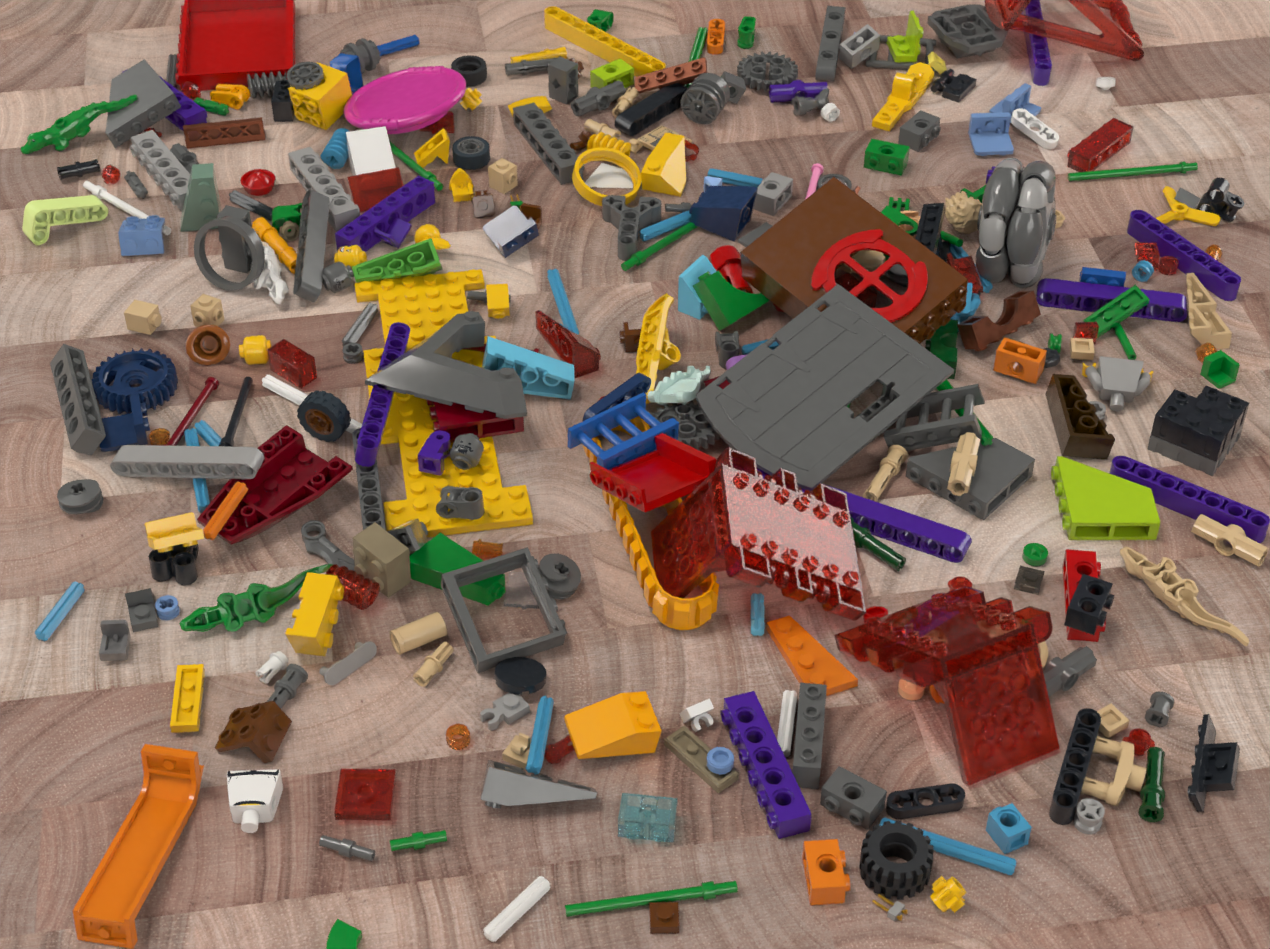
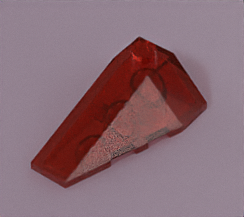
[535,310,601,378]

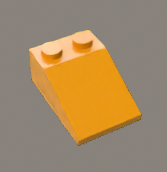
[564,691,661,759]

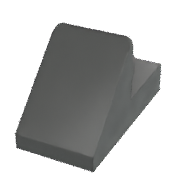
[125,588,158,632]

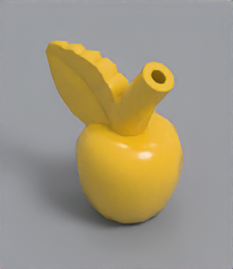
[414,224,451,250]

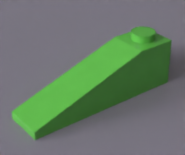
[352,238,443,282]

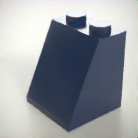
[689,186,758,242]

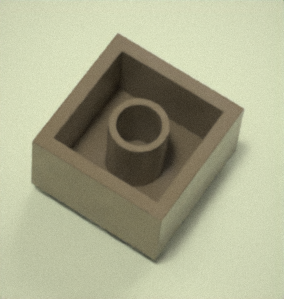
[352,522,411,598]

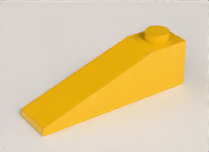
[641,132,686,197]

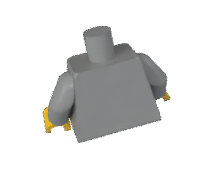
[1082,356,1153,411]

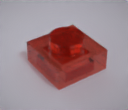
[1072,322,1099,344]

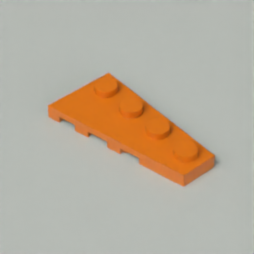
[766,615,858,696]

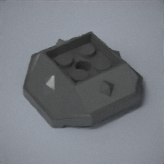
[927,4,1011,59]

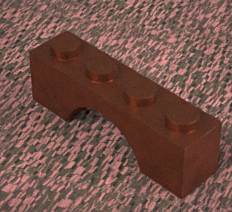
[957,290,1041,352]

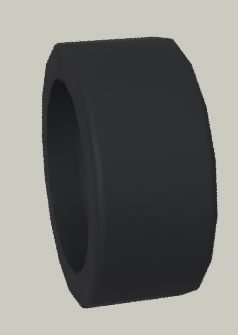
[451,55,487,87]

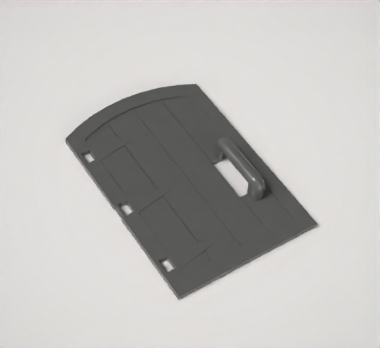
[696,284,954,491]

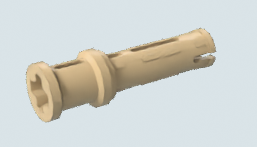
[863,445,908,502]

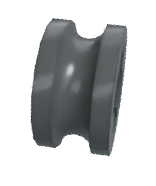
[342,342,363,364]

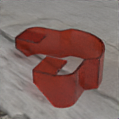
[685,140,699,162]

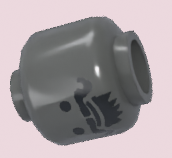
[322,262,354,293]
[450,433,484,470]

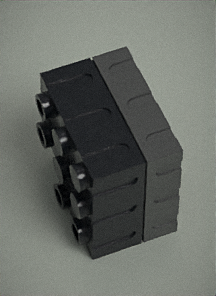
[1147,386,1250,476]

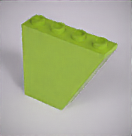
[1051,456,1161,540]

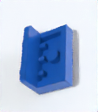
[1079,267,1126,287]

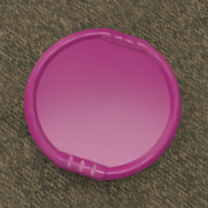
[344,66,466,134]

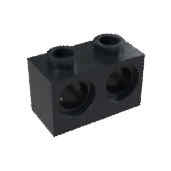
[271,80,295,122]
[1064,574,1115,635]

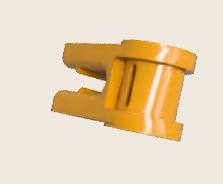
[210,84,251,110]

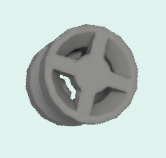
[1073,798,1105,834]

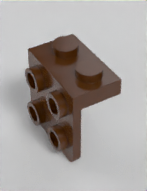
[215,700,292,764]

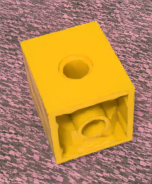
[288,62,352,130]

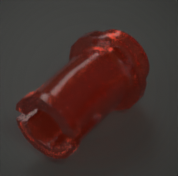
[544,735,575,764]

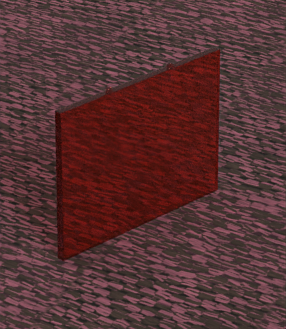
[347,167,404,212]

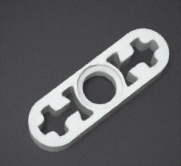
[1011,109,1059,150]

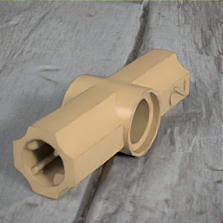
[947,432,980,496]
[1191,514,1269,567]

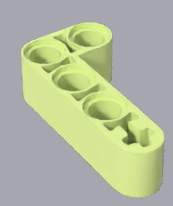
[22,195,108,245]

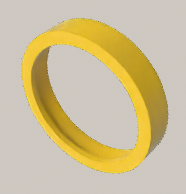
[572,147,642,206]

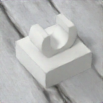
[680,698,714,732]

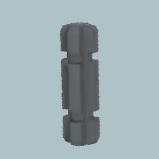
[124,171,148,199]

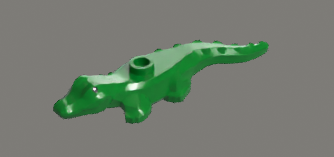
[20,95,138,154]
[179,564,335,632]

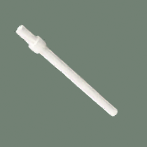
[83,181,171,235]

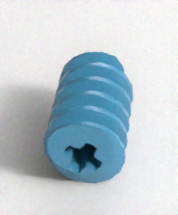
[320,128,350,169]

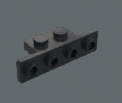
[1188,714,1240,812]

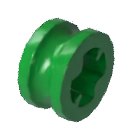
[1048,333,1062,354]

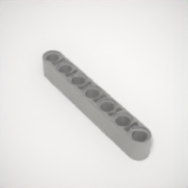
[110,445,265,479]

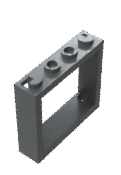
[441,547,567,673]

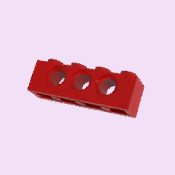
[1062,549,1106,642]

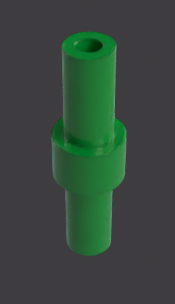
[390,830,447,851]

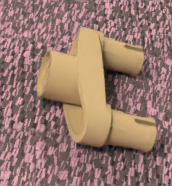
[1081,736,1147,806]

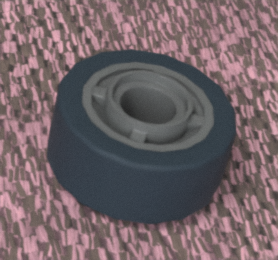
[452,136,490,170]

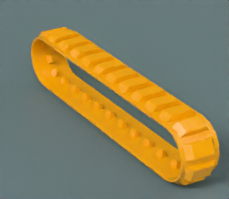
[582,416,719,630]

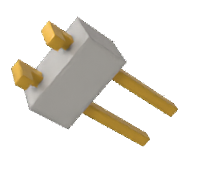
[872,894,908,922]

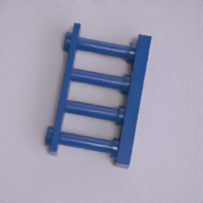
[567,392,679,470]

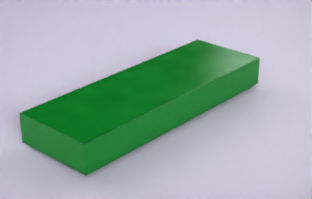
[1083,284,1150,338]

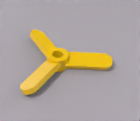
[1156,186,1220,226]

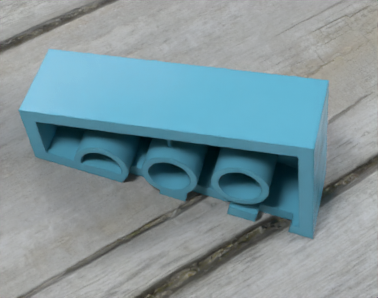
[482,336,575,399]

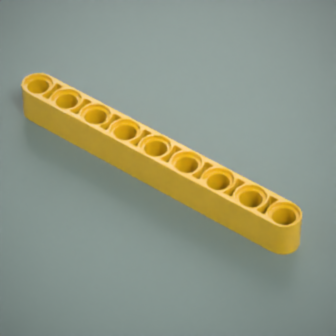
[544,6,666,77]

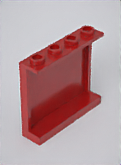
[589,433,720,513]

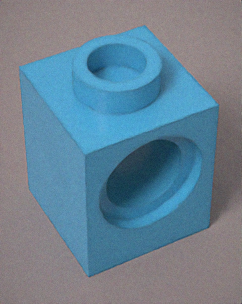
[986,803,1032,854]

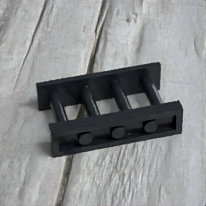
[915,203,951,263]

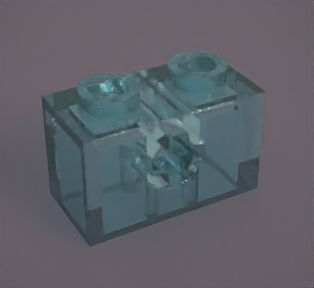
[618,793,678,842]

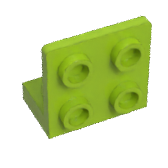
[887,11,924,62]

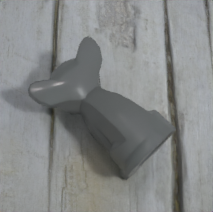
[792,88,829,116]

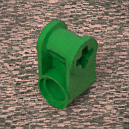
[587,9,614,32]
[272,203,302,233]

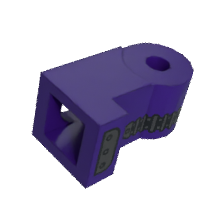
[418,430,451,476]

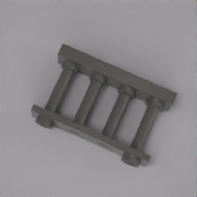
[884,384,985,451]

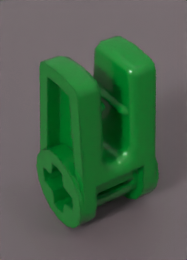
[737,16,756,49]

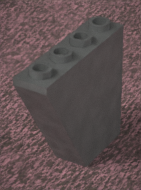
[106,59,181,148]
[905,438,1035,520]

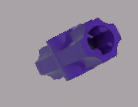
[769,80,828,102]

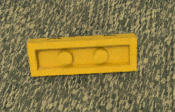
[170,664,205,733]

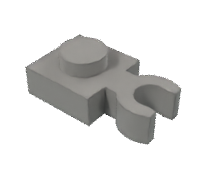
[480,693,530,731]

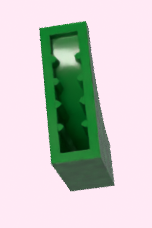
[693,270,770,331]

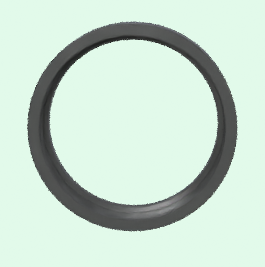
[194,216,265,291]

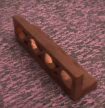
[183,117,265,149]

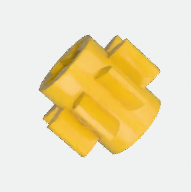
[459,87,482,111]
[930,876,966,913]

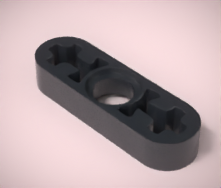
[886,783,965,820]

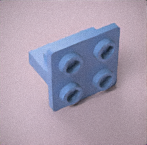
[989,83,1041,123]

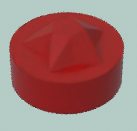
[863,606,889,627]

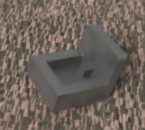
[99,620,131,661]

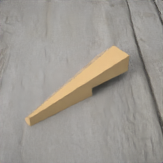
[1186,273,1232,350]

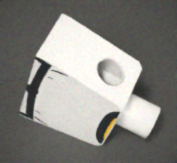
[227,769,283,833]

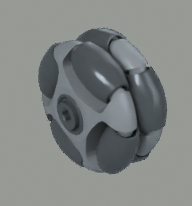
[976,158,1056,288]

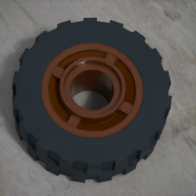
[297,390,351,442]

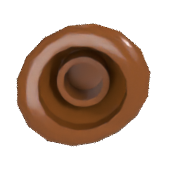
[185,324,230,366]

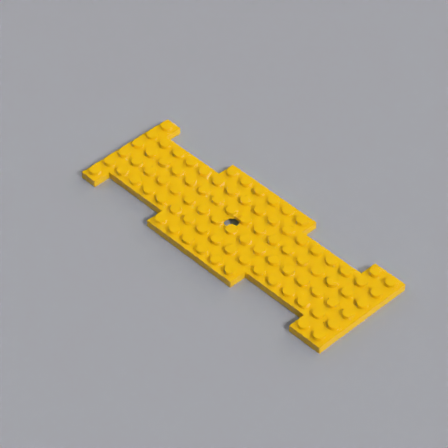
[355,269,533,538]

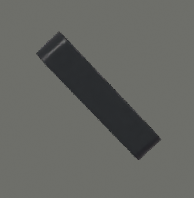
[614,83,688,136]
[1049,708,1101,825]

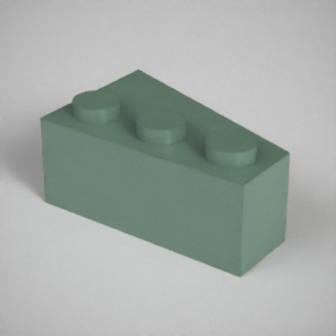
[180,163,221,232]

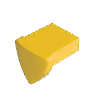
[449,168,473,202]

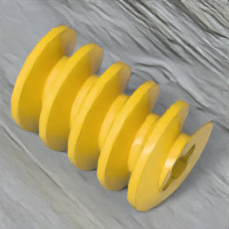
[587,132,631,157]

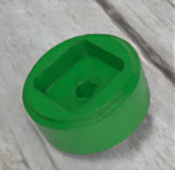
[1022,543,1048,566]

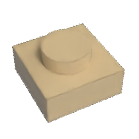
[1069,338,1095,360]
[1097,703,1130,738]

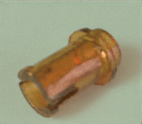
[1205,244,1222,261]
[472,539,503,558]

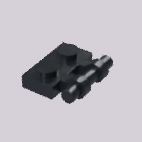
[931,69,977,103]

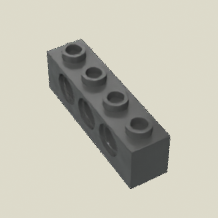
[792,683,827,789]

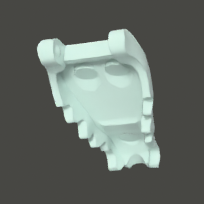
[647,366,711,405]

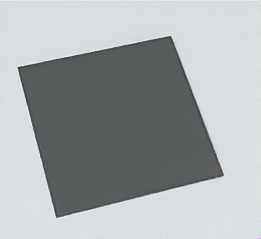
[1174,187,1201,209]

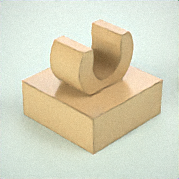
[502,733,531,770]

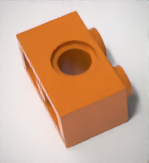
[993,337,1047,384]
[802,839,850,905]

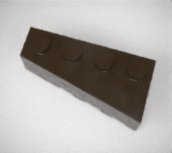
[1045,374,1115,460]

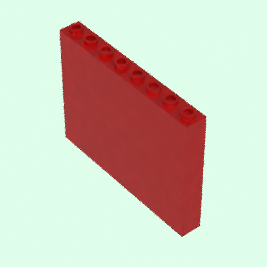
[175,0,295,92]

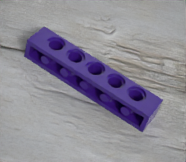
[122,69,207,132]
[335,175,435,252]
[720,691,812,839]

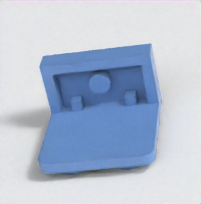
[968,112,1014,156]
[118,215,165,256]

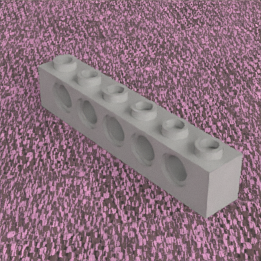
[130,130,190,212]
[288,147,360,232]

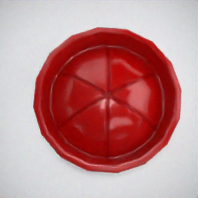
[240,169,276,196]

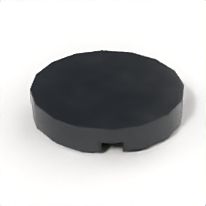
[494,657,546,695]

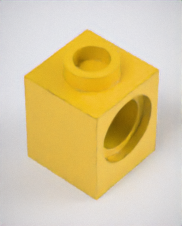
[486,283,510,319]

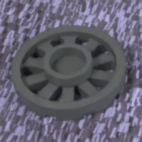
[287,62,324,90]

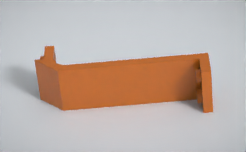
[73,744,204,949]

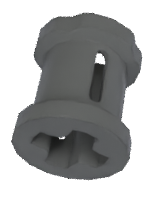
[1145,691,1174,727]

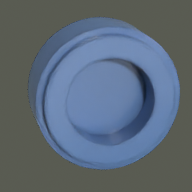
[707,747,734,774]

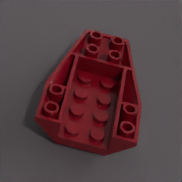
[197,425,353,545]

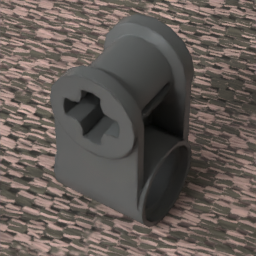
[715,331,739,369]
[436,486,485,520]

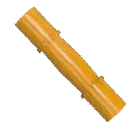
[252,217,297,274]

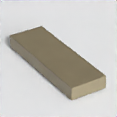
[664,725,739,794]

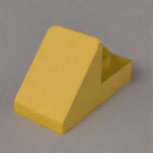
[414,128,450,168]

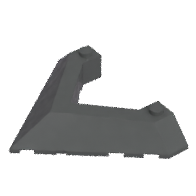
[365,311,527,419]

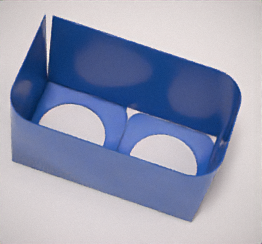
[330,53,363,95]

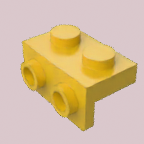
[144,512,204,553]

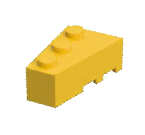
[285,572,344,657]

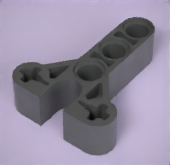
[602,195,662,261]

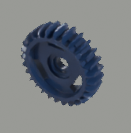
[92,348,178,414]

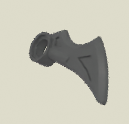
[301,520,359,578]

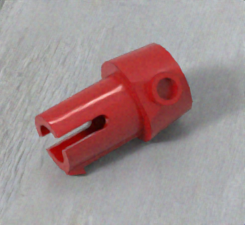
[709,245,753,293]

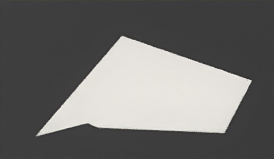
[585,163,642,188]

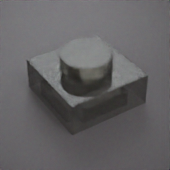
[1014,565,1045,595]

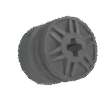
[681,73,730,125]

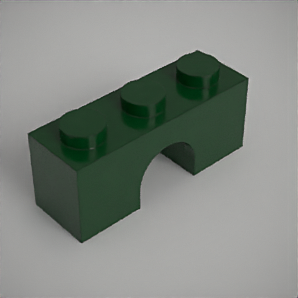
[925,319,958,379]

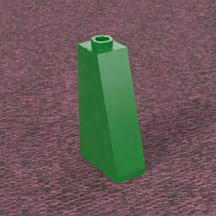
[409,533,506,606]

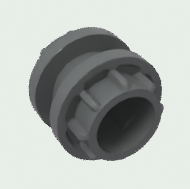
[340,38,380,74]

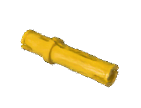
[510,47,567,63]

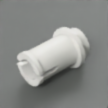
[255,651,288,684]

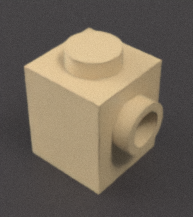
[488,158,518,194]
[190,294,225,327]
[124,300,162,335]

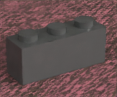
[216,205,252,274]

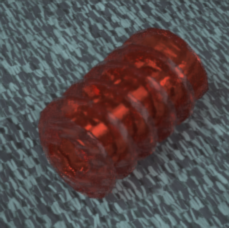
[326,564,380,610]

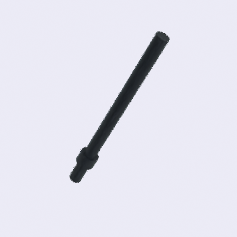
[219,377,253,447]

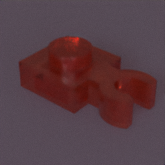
[1134,242,1160,271]

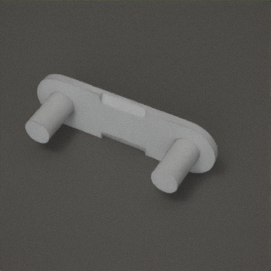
[319,641,377,685]

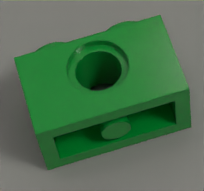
[864,139,910,176]

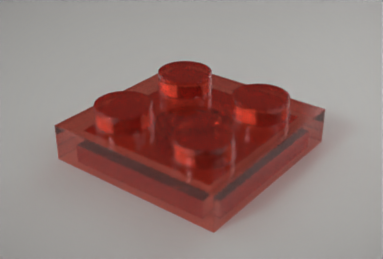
[334,769,396,820]

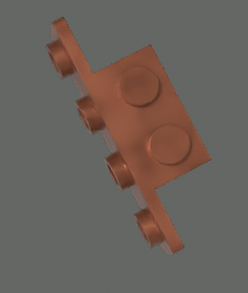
[635,57,707,94]

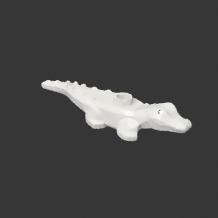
[250,241,289,304]

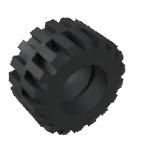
[859,820,934,900]

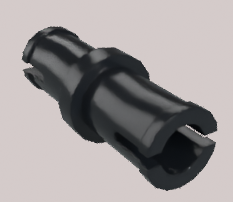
[57,159,100,180]

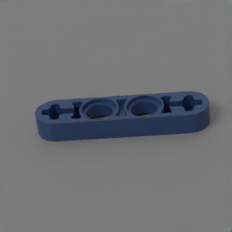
[582,373,651,421]

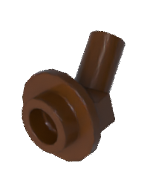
[569,131,592,150]

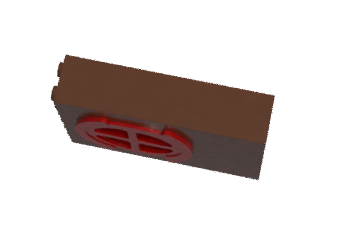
[740,177,968,344]

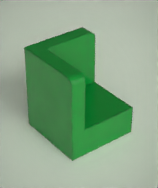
[1200,350,1240,389]

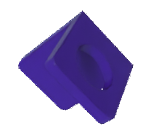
[374,218,412,249]

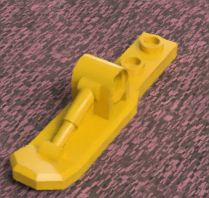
[872,62,934,132]
[636,293,681,404]

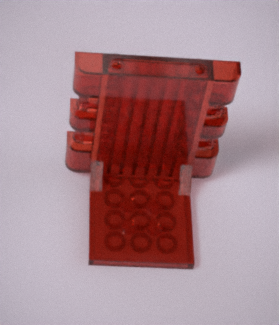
[651,447,866,621]
[834,586,1060,786]

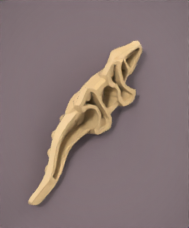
[1119,547,1249,646]

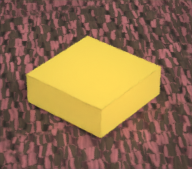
[927,52,947,75]

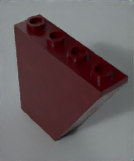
[426,400,524,443]

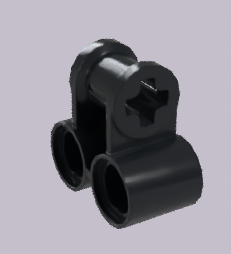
[1196,177,1245,222]
[148,544,199,585]

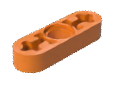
[707,19,725,55]

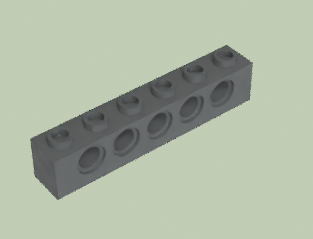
[513,103,585,185]
[50,344,106,456]

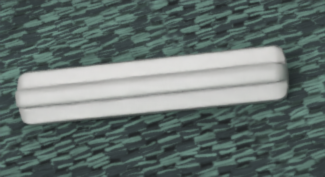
[777,690,797,757]
[483,876,550,942]

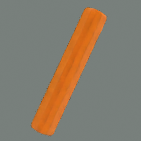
[203,482,248,540]

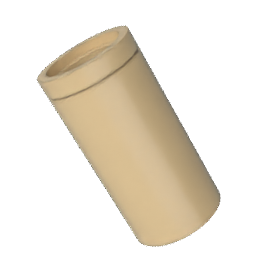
[389,612,447,655]

